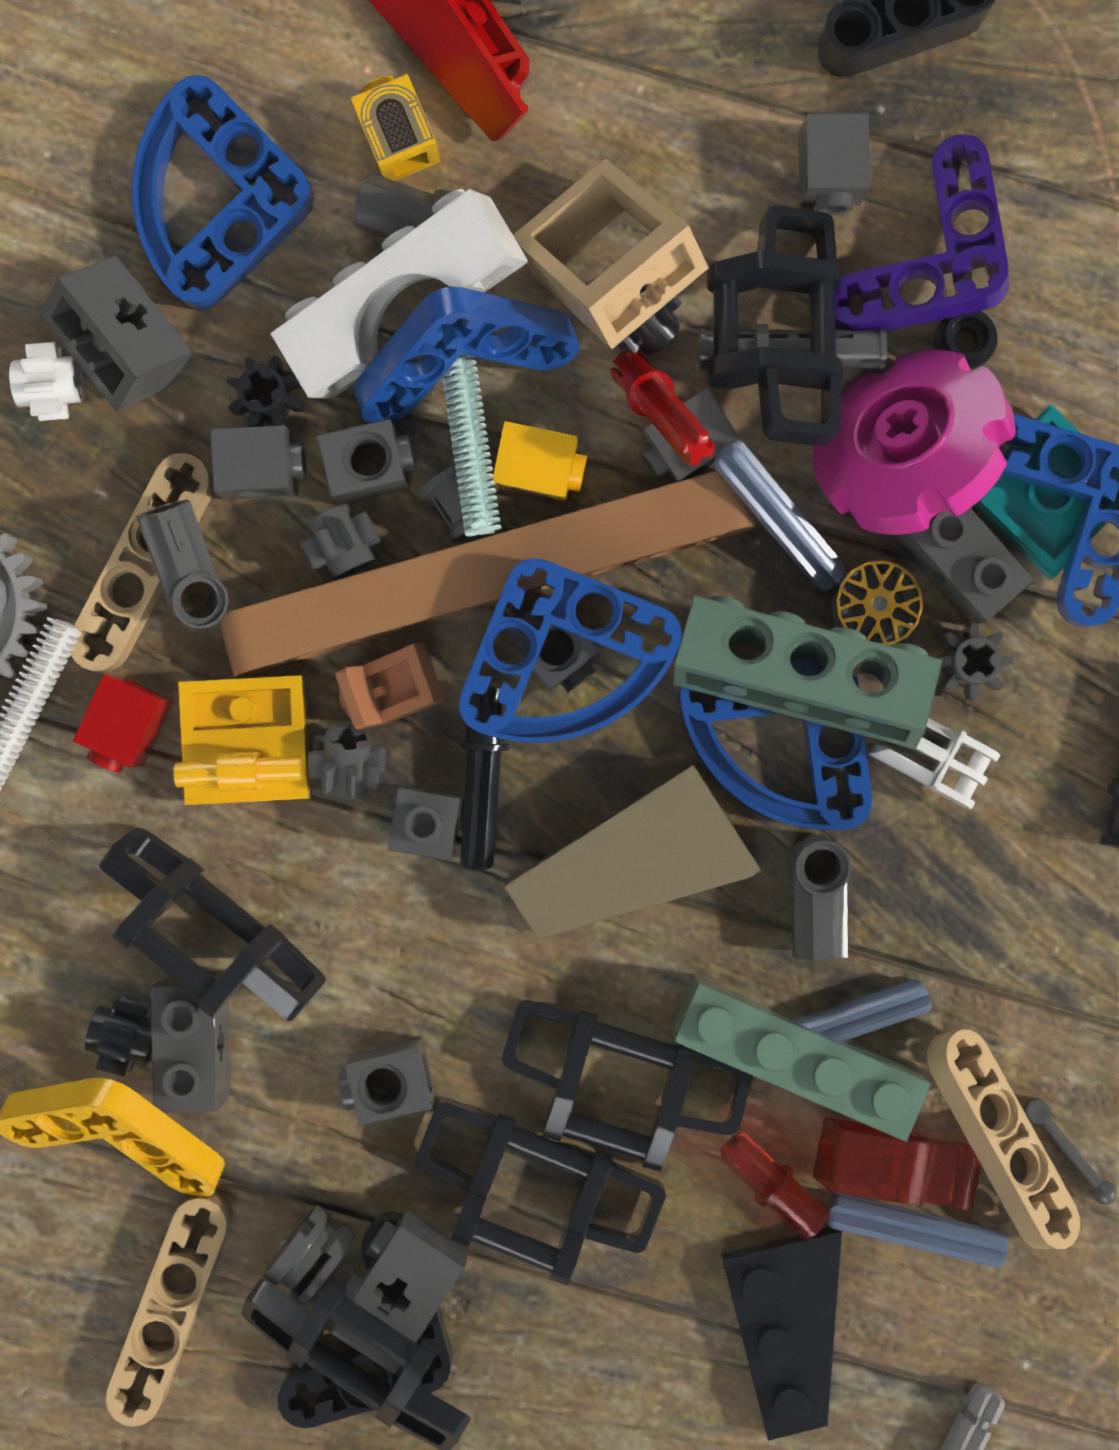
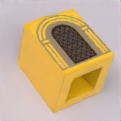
[350,74,441,181]
[492,421,587,505]

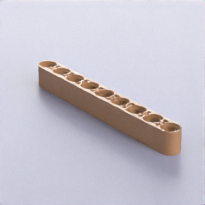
[218,471,759,677]

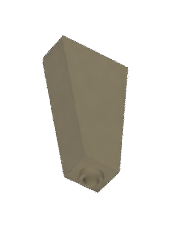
[501,764,761,940]

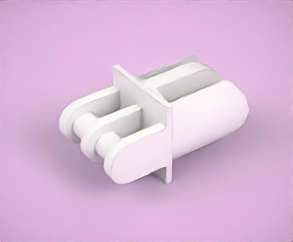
[869,718,1000,810]

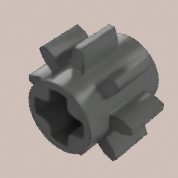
[300,504,381,580]
[937,622,1013,700]
[308,724,386,801]

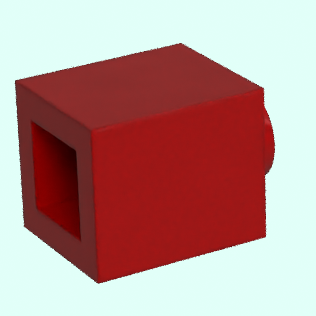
[73,673,174,773]

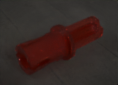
[720,1132,830,1240]

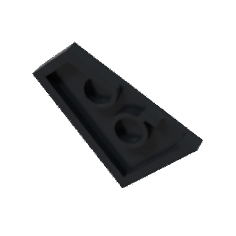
[721,1227,842,1441]

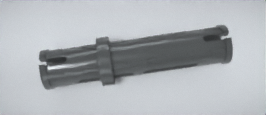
[699,324,887,370]

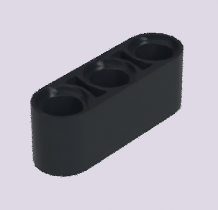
[817,0,996,77]

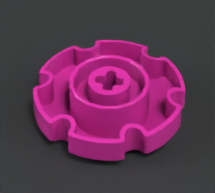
[812,350,1015,535]

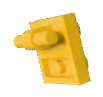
[174,675,311,805]

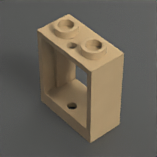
[513,158,709,349]

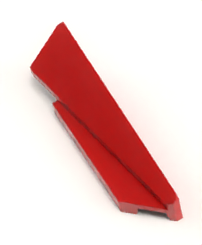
[368,0,530,142]

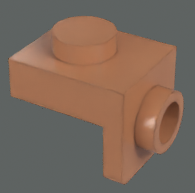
[335,643,445,730]

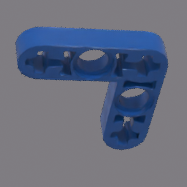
[354,286,580,423]
[1001,414,1119,628]

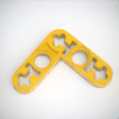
[0,1078,225,1197]

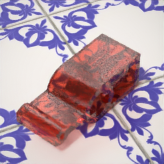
[812,1117,982,1210]

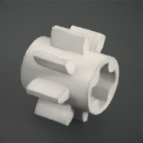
[9,342,84,421]

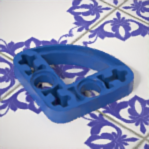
[132,75,314,310]
[459,558,682,743]
[678,658,872,830]

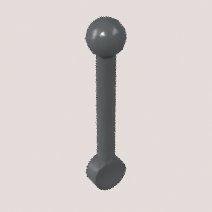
[1023,1098,1117,1205]

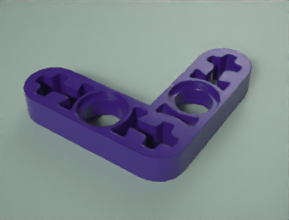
[834,134,1009,331]

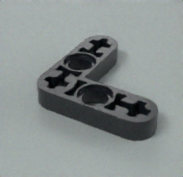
[277,1212,453,1428]

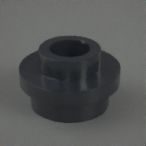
[935,311,998,370]

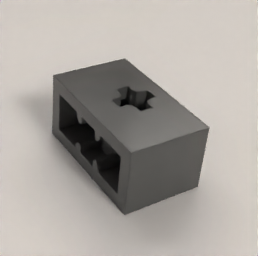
[40,256,192,412]
[890,508,1034,624]
[150,975,230,1113]
[331,1209,469,1375]

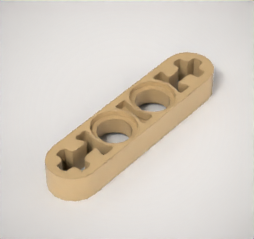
[69,453,214,672]
[927,1029,1080,1249]
[105,1192,232,1427]

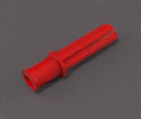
[610,350,715,466]

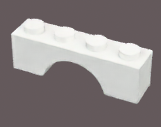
[270,189,528,399]

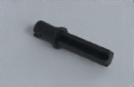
[460,687,509,870]

